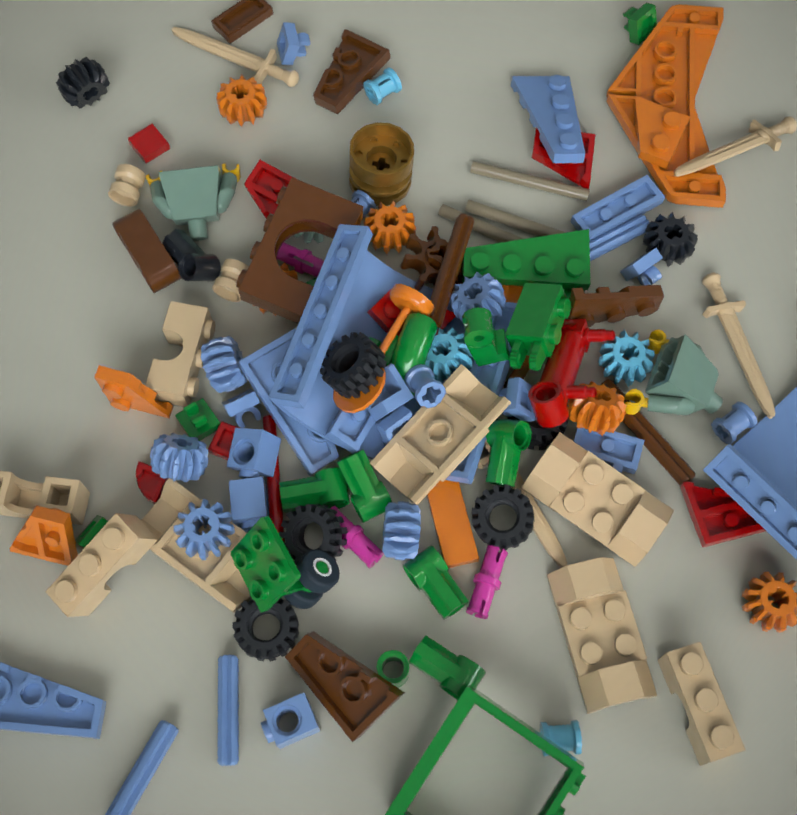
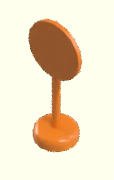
[333,284,434,413]

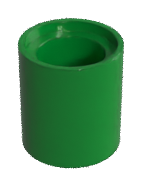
[377,650,409,688]

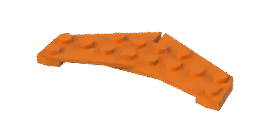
[606,4,726,208]

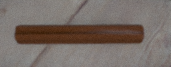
[429,213,474,330]
[600,379,696,486]

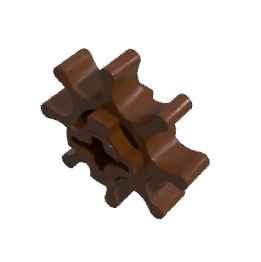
[400,226,464,291]

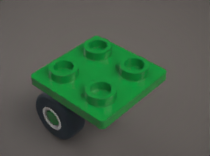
[231,516,340,612]

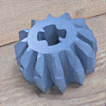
[450,272,506,323]
[200,336,247,393]
[150,433,209,483]
[173,499,235,561]
[382,501,421,560]

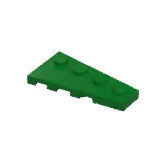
[462,229,591,290]

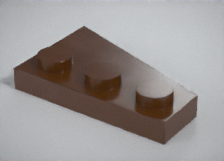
[313,29,391,115]
[565,285,664,328]
[285,631,405,742]

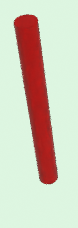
[262,415,285,543]

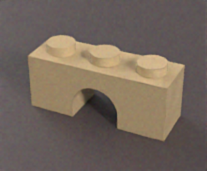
[145,301,216,407]
[0,471,90,525]
[45,513,158,617]
[657,642,746,766]

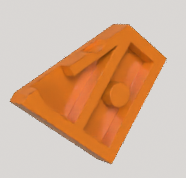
[633,96,690,169]
[94,365,174,418]
[9,505,78,566]

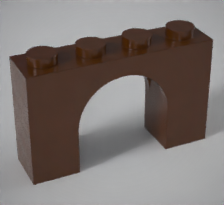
[236,177,363,324]

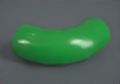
[390,313,438,400]

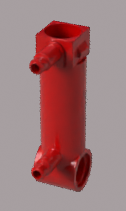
[528,319,615,428]

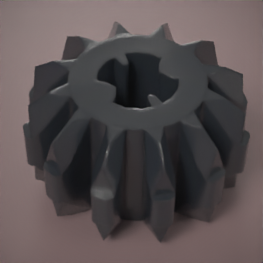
[56,57,110,108]
[643,212,698,267]

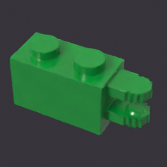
[505,283,571,371]

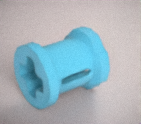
[363,67,402,105]
[540,720,582,756]

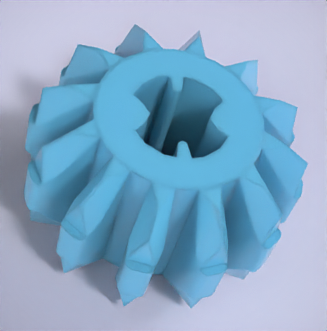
[425,327,473,382]
[598,329,655,387]

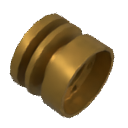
[349,122,414,206]

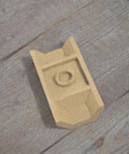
[370,364,511,505]
[521,432,674,567]
[141,478,251,613]
[547,557,657,714]

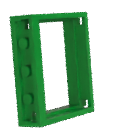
[385,685,586,815]

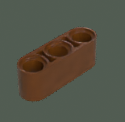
[112,208,182,293]

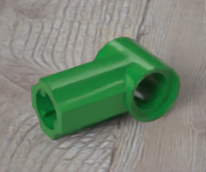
[485,419,532,488]
[336,449,392,523]
[279,468,350,513]
[402,545,468,620]
[409,635,486,700]

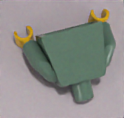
[146,163,241,241]
[624,329,723,416]

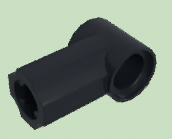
[162,229,221,282]

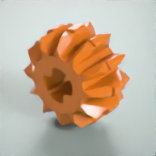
[216,75,267,127]
[364,200,416,255]
[568,381,626,436]
[742,571,797,633]

